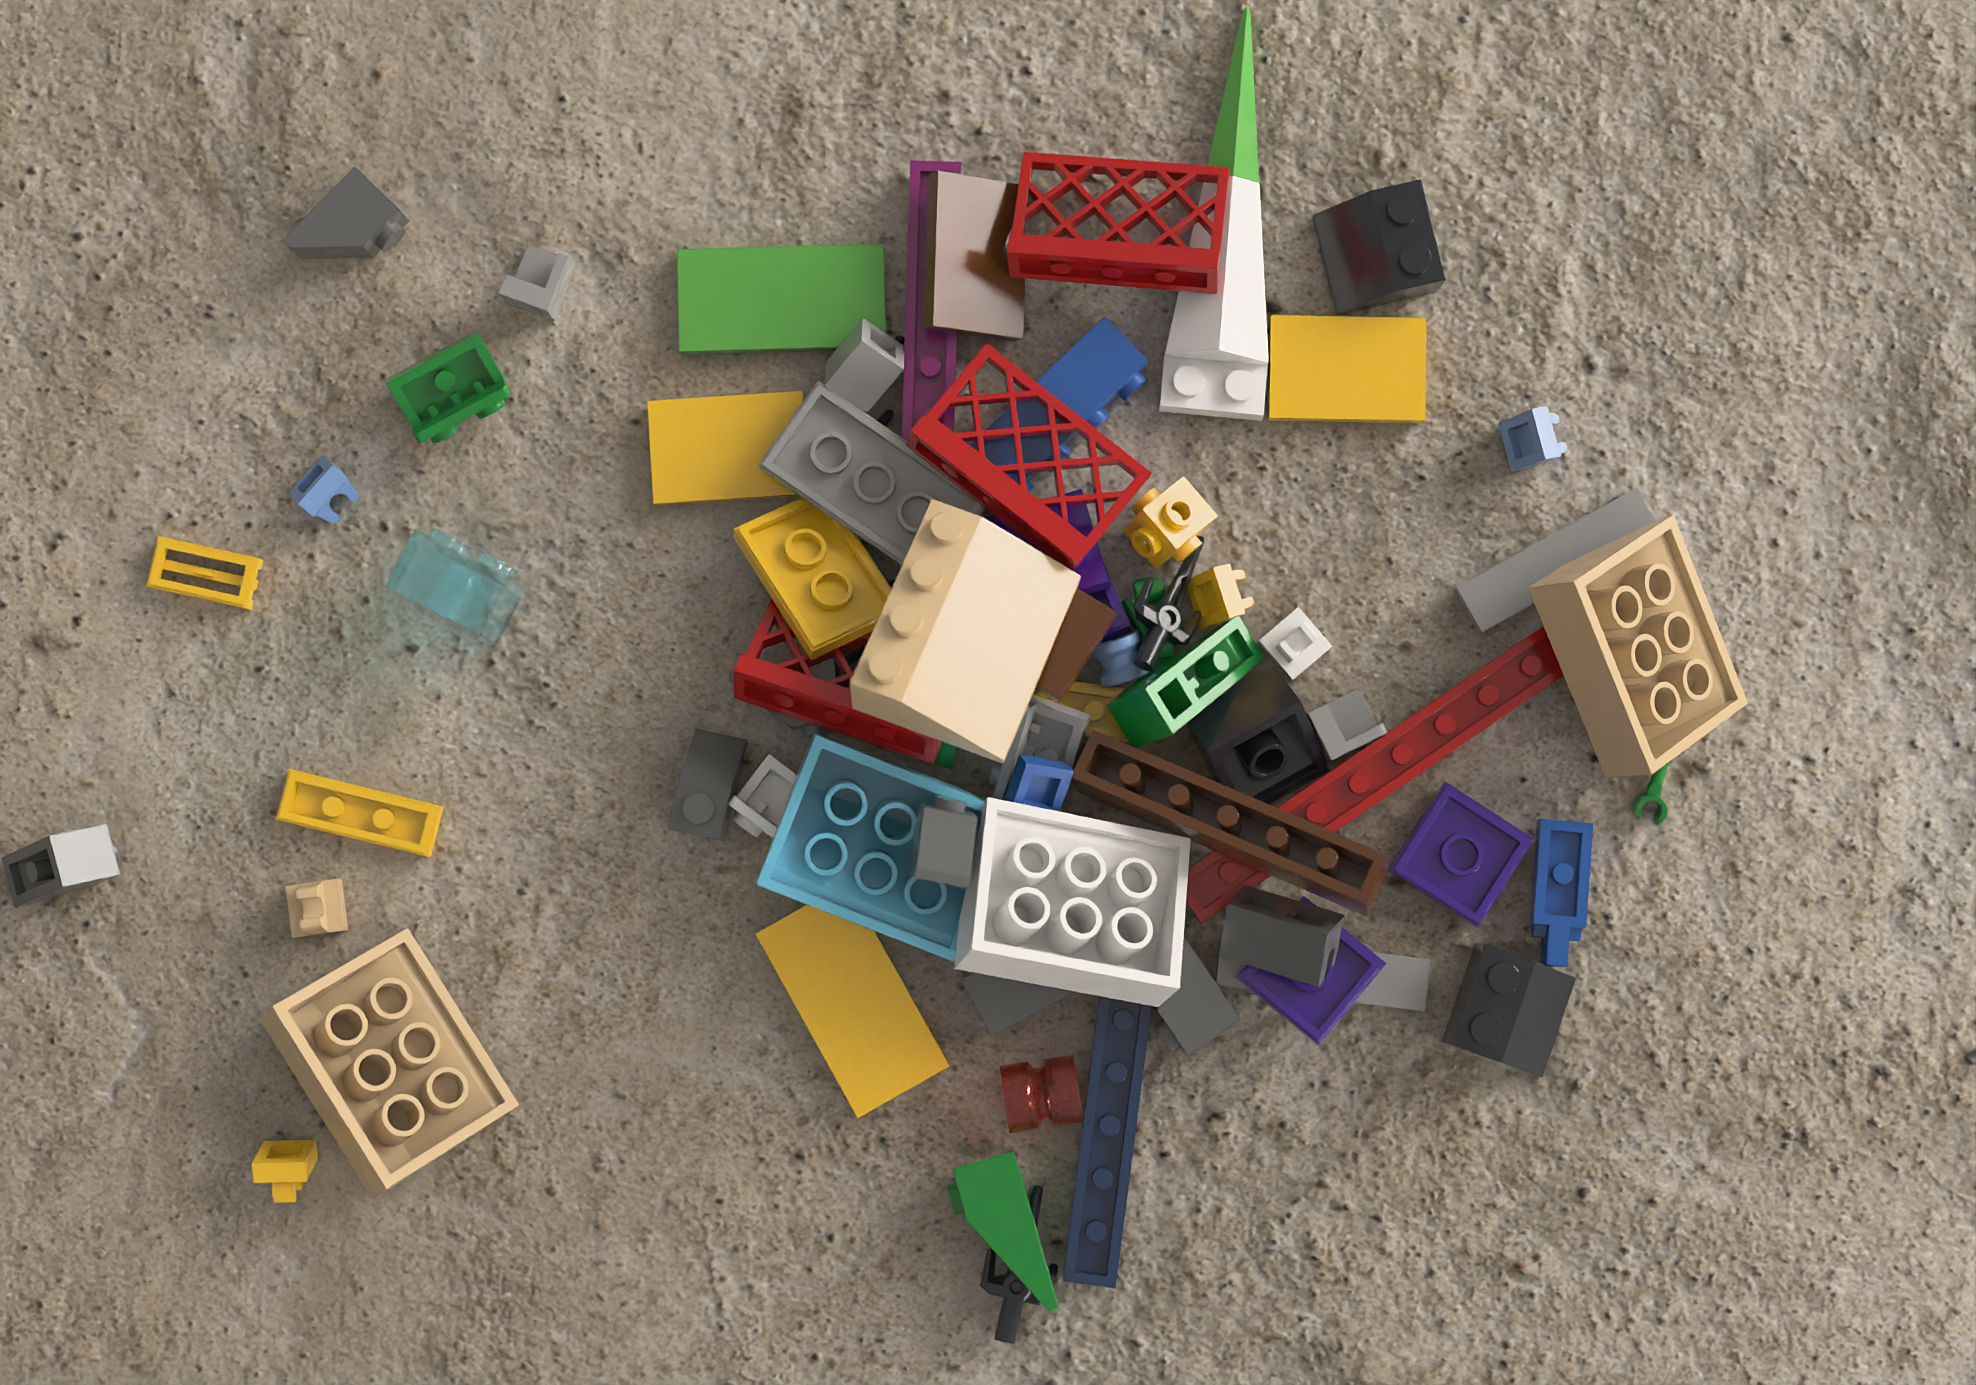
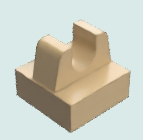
[285,878,348,938]

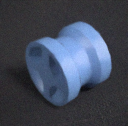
[1091,630,1148,687]

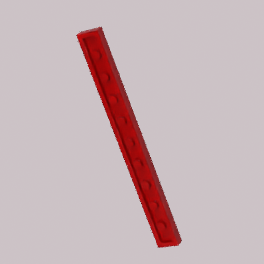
[1186,626,1564,924]

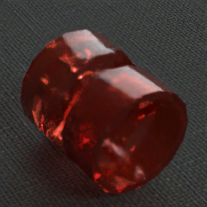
[999,1054,1083,1134]

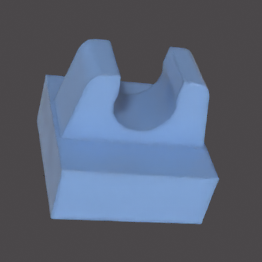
[1498,406,1567,473]
[288,454,359,524]

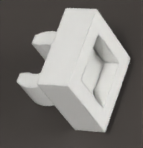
[1257,607,1332,681]

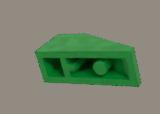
[1106,616,1265,748]
[947,1151,1060,1314]

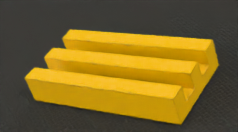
[146,536,264,610]

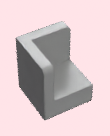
[498,246,577,321]
[824,317,904,412]
[1306,690,1388,762]

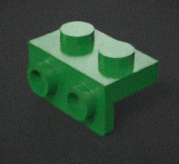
[386,330,511,444]

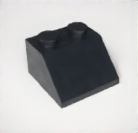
[1312,179,1446,316]
[1186,666,1329,804]
[1441,943,1576,1077]

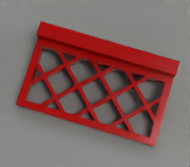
[1007,152,1230,294]
[906,343,1152,571]
[733,598,941,764]

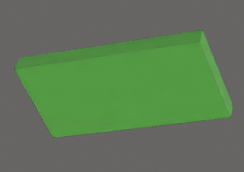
[677,244,887,355]

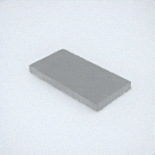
[758,381,985,567]

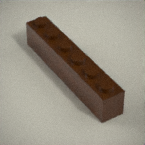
[1071,730,1389,917]

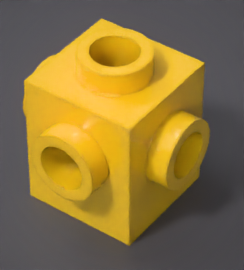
[1123,476,1217,569]

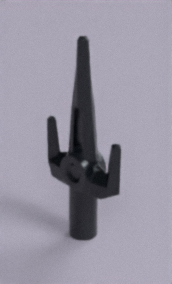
[1134,535,1204,672]
[980,1185,1058,1344]

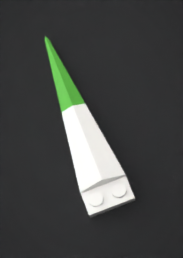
[1159,7,1269,421]

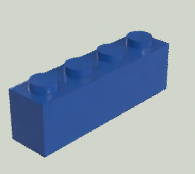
[970,316,1148,493]

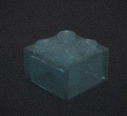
[385,528,526,643]

